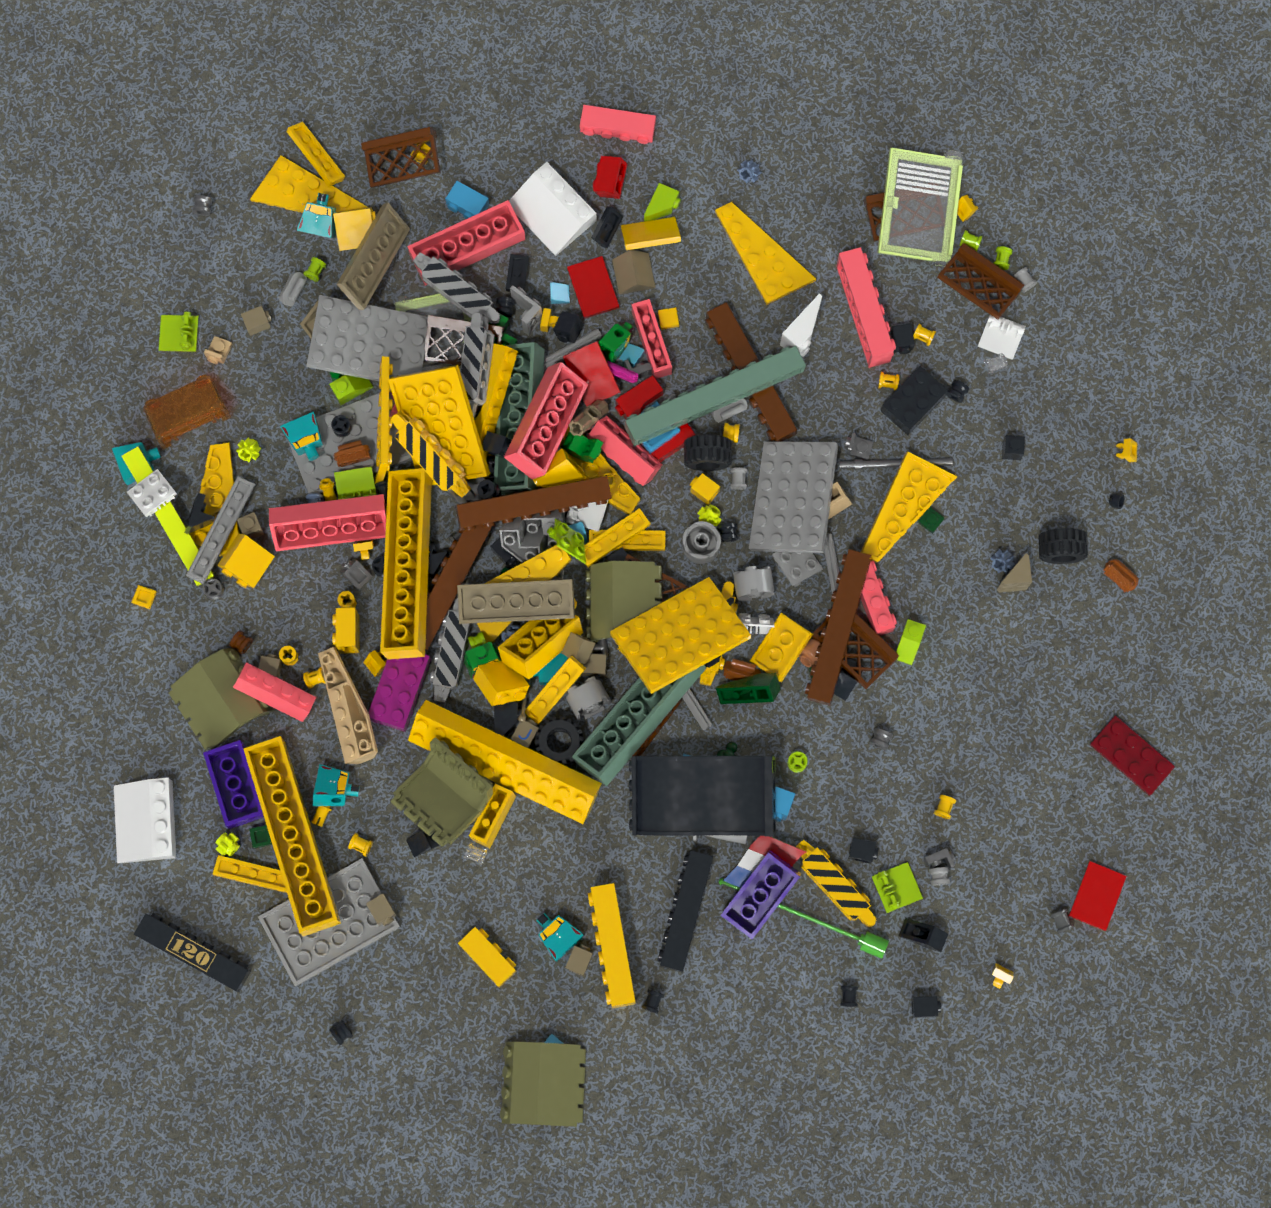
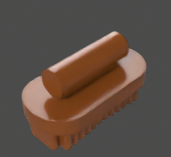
[333,440,371,467]
[1103,559,1139,592]
[723,658,761,681]

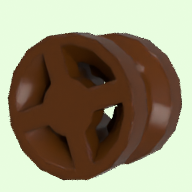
[229,630,254,655]

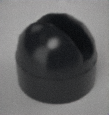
[1109,493,1125,509]

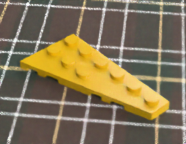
[250,155,373,213]
[715,202,816,305]
[375,356,393,484]
[560,426,640,515]
[190,443,239,557]
[861,452,957,563]
[477,545,572,643]

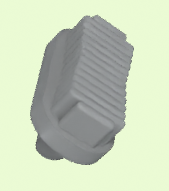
[278,272,307,306]
[712,398,747,423]

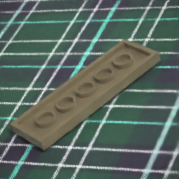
[336,203,410,310]
[457,579,575,624]

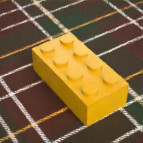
[498,615,583,679]

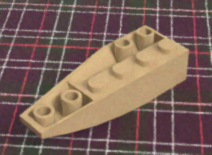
[318,647,378,764]

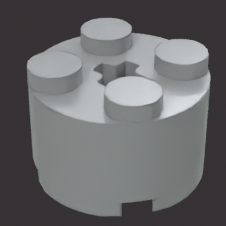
[682,521,721,564]
[733,566,774,601]
[566,677,611,720]

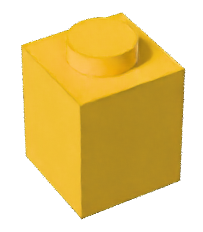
[690,473,720,505]

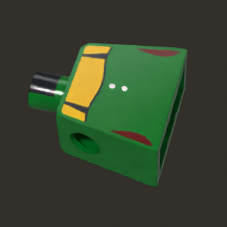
[599,322,633,364]
[464,642,502,679]

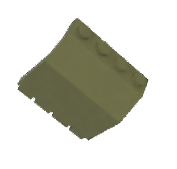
[585,561,662,644]
[169,648,273,750]
[391,738,493,847]
[500,1042,586,1127]

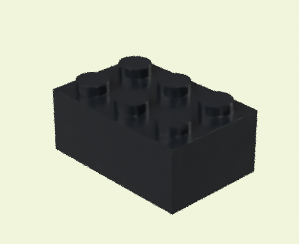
[880,366,948,435]

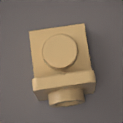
[204,336,232,364]

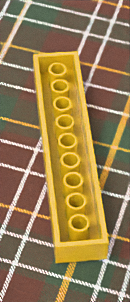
[380,468,432,659]
[408,700,602,824]
[244,736,341,937]

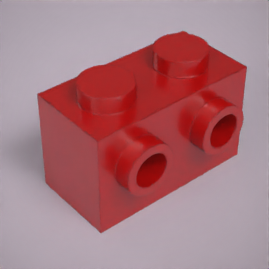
[593,156,628,199]

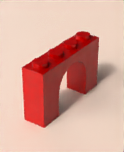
[614,375,696,463]

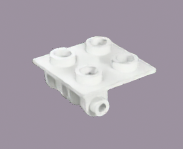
[978,315,1026,360]
[127,469,177,517]
[565,499,609,531]
[738,613,774,634]

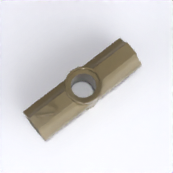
[569,400,609,436]

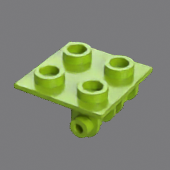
[159,312,199,352]
[334,466,377,500]
[547,518,586,564]
[872,862,923,913]

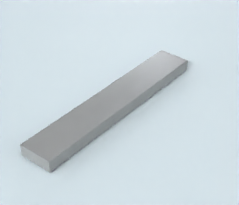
[186,476,255,584]

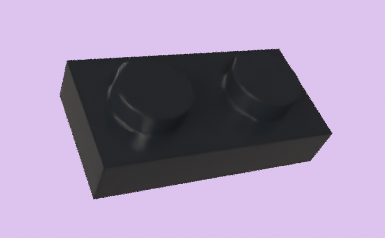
[591,206,623,248]
[505,254,529,292]

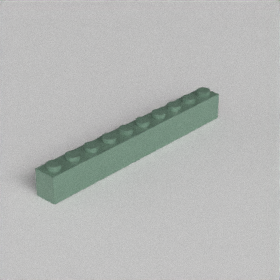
[624,346,806,446]

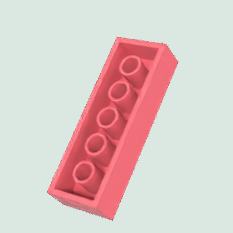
[407,200,526,286]
[836,247,896,368]
[504,362,588,479]
[269,494,387,551]

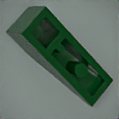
[715,673,781,704]

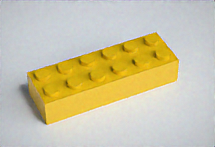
[588,883,635,1008]

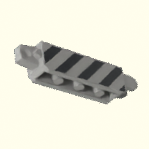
[413,252,500,325]
[460,312,495,417]
[430,598,471,703]

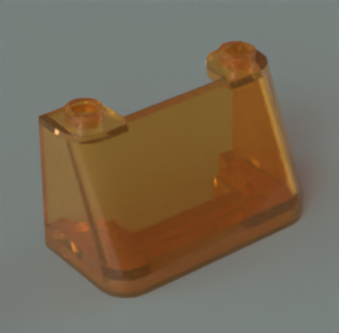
[143,375,232,450]

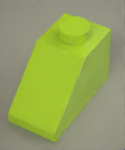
[644,183,681,221]
[329,375,374,405]
[896,619,926,665]

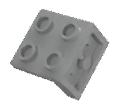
[510,285,542,336]

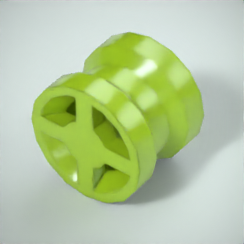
[467,631,486,649]
[787,751,808,773]

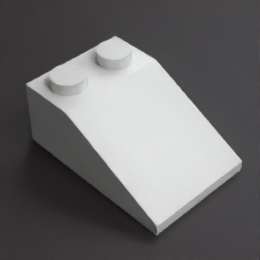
[780,293,822,357]

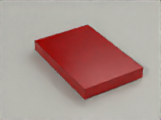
[567,256,619,319]
[563,341,621,407]
[1068,861,1127,931]

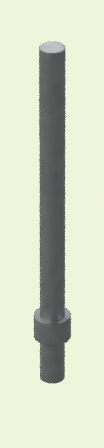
[839,458,953,470]

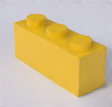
[469,783,516,849]
[458,927,517,988]

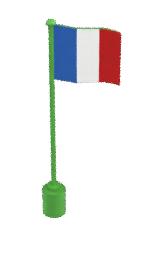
[719,836,889,959]

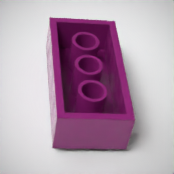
[368,655,431,732]

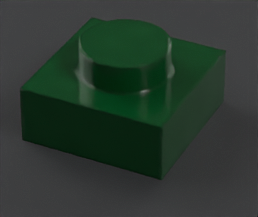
[917,507,945,534]
[249,825,272,849]

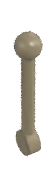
[518,692,530,723]

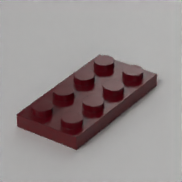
[1090,716,1175,796]

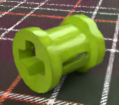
[959,230,983,252]
[993,246,1012,270]
[303,257,326,282]

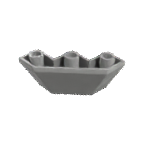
[499,509,566,579]

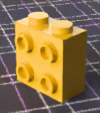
[333,207,376,251]
[533,448,586,488]
[218,534,275,588]
[332,605,360,654]
[473,661,530,706]

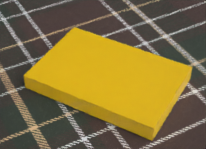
[621,217,681,250]
[750,613,813,682]

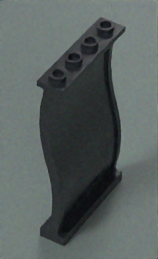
[629,756,776,837]

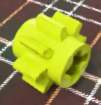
[236,438,261,462]
[697,505,722,527]
[215,832,240,856]

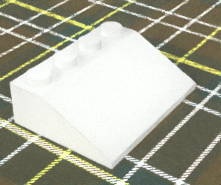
[509,162,597,256]
[114,778,176,863]

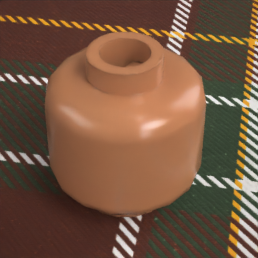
[799,639,822,667]

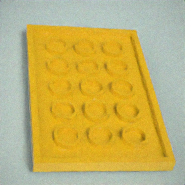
[388,365,490,485]
[610,577,751,694]

